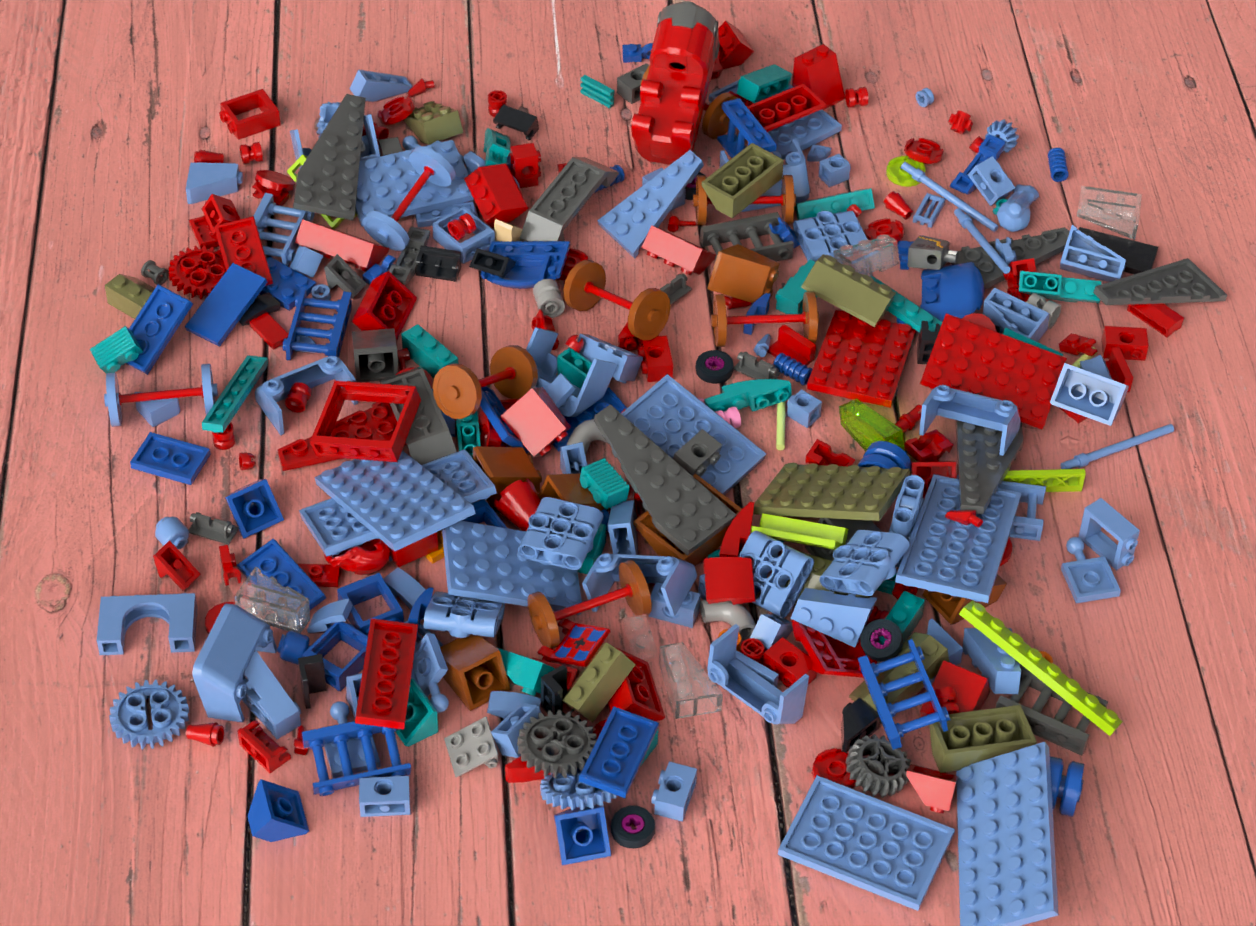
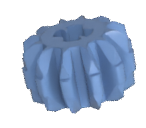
[985,119,1019,153]

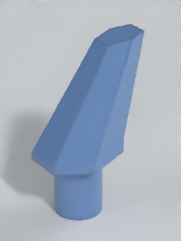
[753,334,771,357]

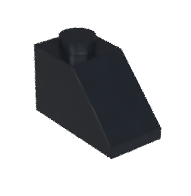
[841,698,880,753]

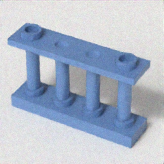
[254,193,315,266]
[956,475,1046,541]

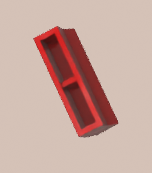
[1127,303,1184,338]

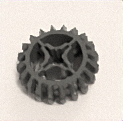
[845,734,911,798]

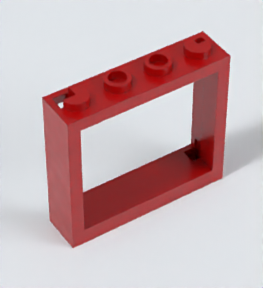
[310,381,421,462]

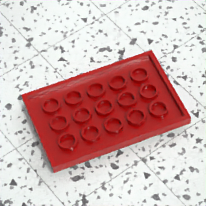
[807,310,916,408]
[920,313,1067,430]

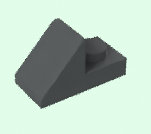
[324,254,367,298]

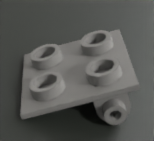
[444,717,499,778]

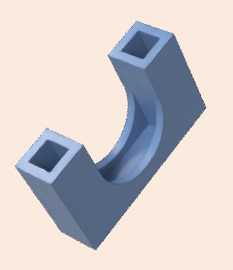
[97,593,197,655]

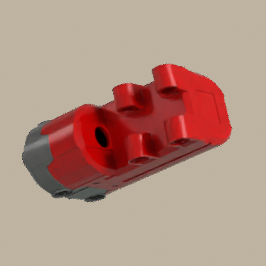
[631,1,720,165]

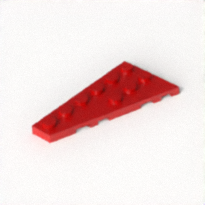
[277,402,406,471]

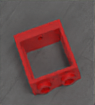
[219,89,281,140]

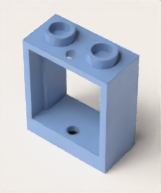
[432,206,495,264]
[1078,498,1140,571]

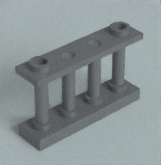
[700,212,794,262]
[996,664,1108,756]

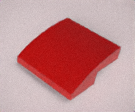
[703,557,756,605]

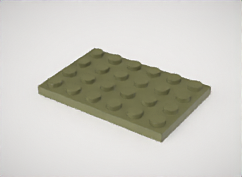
[753,463,910,521]

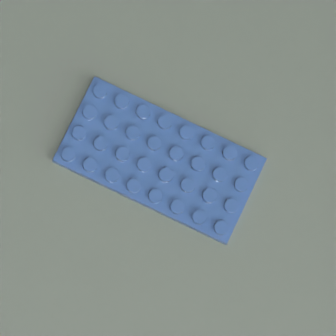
[299,449,497,557]
[314,450,476,551]
[895,474,1022,603]
[956,742,1059,926]

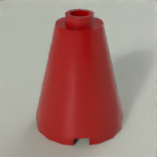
[494,478,541,531]

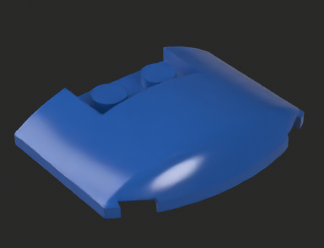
[481,241,571,289]
[920,262,985,322]

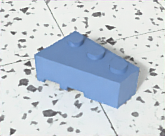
[1060,225,1126,282]
[983,288,1049,342]
[578,334,643,383]
[790,588,877,648]
[963,628,1021,694]
[241,651,302,739]

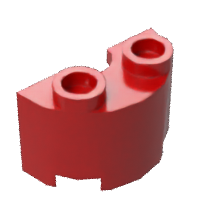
[1003,258,1037,301]
[902,429,954,462]
[805,439,855,467]

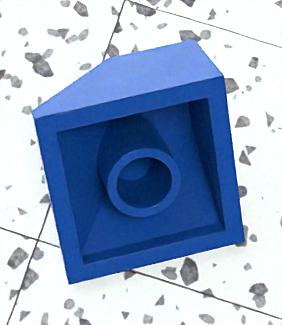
[225,479,284,538]
[247,779,309,842]
[554,804,611,865]

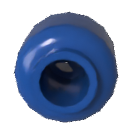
[276,631,311,665]

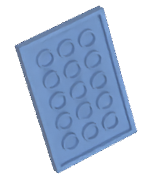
[708,66,842,160]
[355,140,474,227]
[621,374,766,495]
[442,521,582,615]
[778,776,955,911]

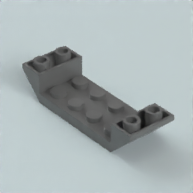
[520,157,619,241]
[379,367,457,465]

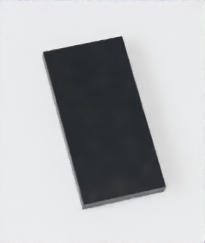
[1079,227,1158,274]

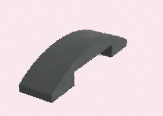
[389,227,430,284]

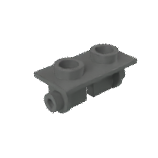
[659,274,692,305]
[734,351,781,380]
[189,512,239,545]

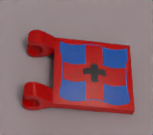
[537,618,611,667]

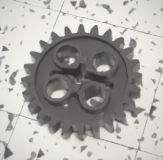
[517,710,597,778]

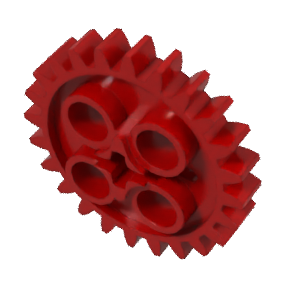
[169,245,226,299]

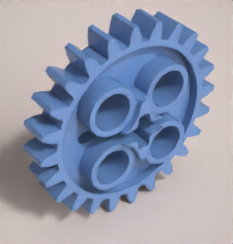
[109,680,189,749]
[540,769,617,810]

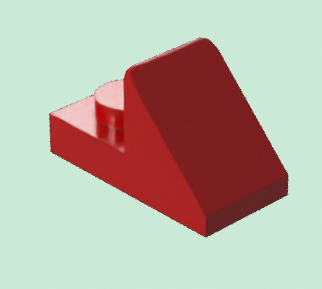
[153,540,201,591]

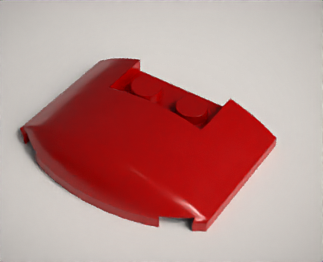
[792,620,877,678]

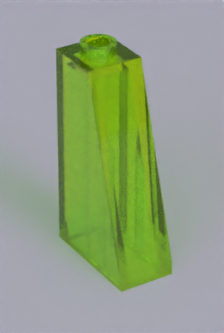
[839,398,904,452]

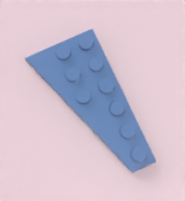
[597,150,704,258]

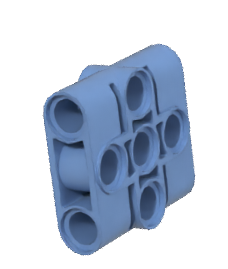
[793,210,870,264]
[889,475,924,568]
[518,497,603,570]
[739,530,814,618]
[819,530,910,596]
[424,591,505,638]

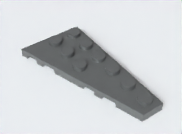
[951,227,1070,289]
[1093,258,1227,305]

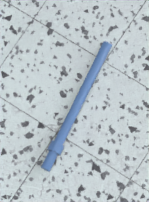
[901,162,999,232]
[954,208,1010,274]
[1060,424,1174,469]

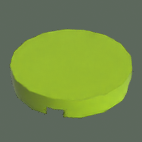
[886,156,926,187]

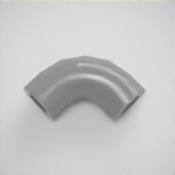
[567,419,609,456]
[700,600,756,640]

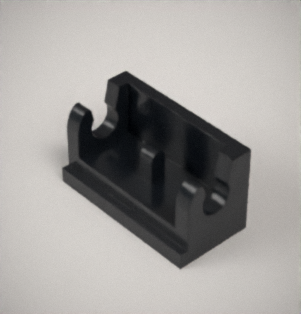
[493,105,539,140]
[416,245,461,282]
[917,321,940,365]

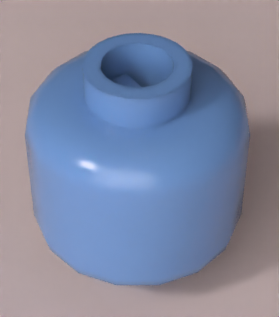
[155,517,189,549]

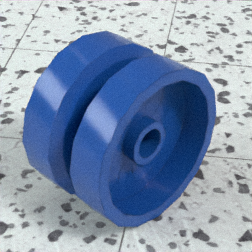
[857,441,911,472]
[1050,756,1084,817]

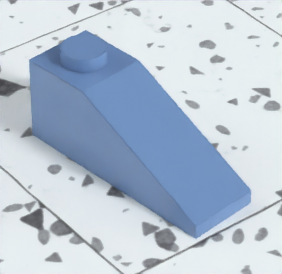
[350,70,413,102]

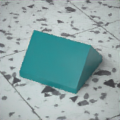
[396,678,438,747]

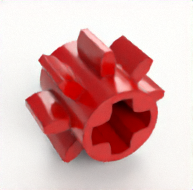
[948,111,973,134]

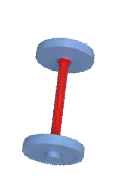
[362,146,456,251]
[104,364,218,427]

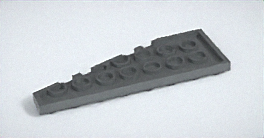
[293,94,366,221]
[594,404,736,556]
[956,420,1024,514]

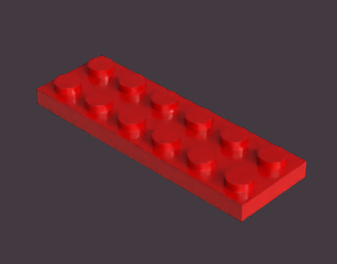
[355,618,418,730]

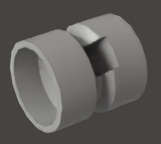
[533,279,565,318]
[1027,293,1061,329]

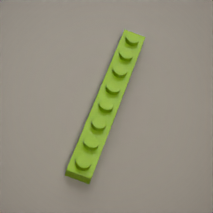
[959,600,1123,736]

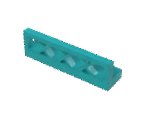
[794,188,875,220]

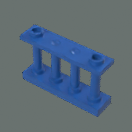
[717,98,777,158]
[283,287,352,360]
[858,639,950,750]
[302,721,411,796]

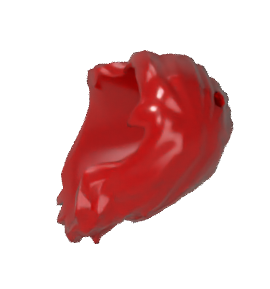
[324,539,391,575]

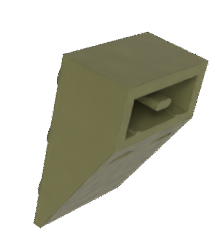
[404,101,463,145]

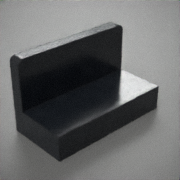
[298,654,327,709]
[541,665,567,715]

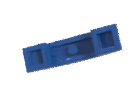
[950,134,1006,195]

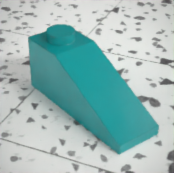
[496,647,555,696]

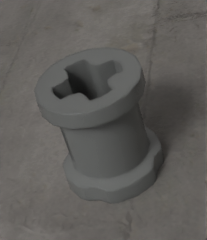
[141,260,169,285]

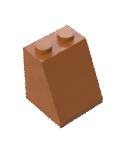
[707,244,780,303]
[473,446,542,508]
[538,473,609,511]
[922,574,1007,625]
[440,634,511,711]

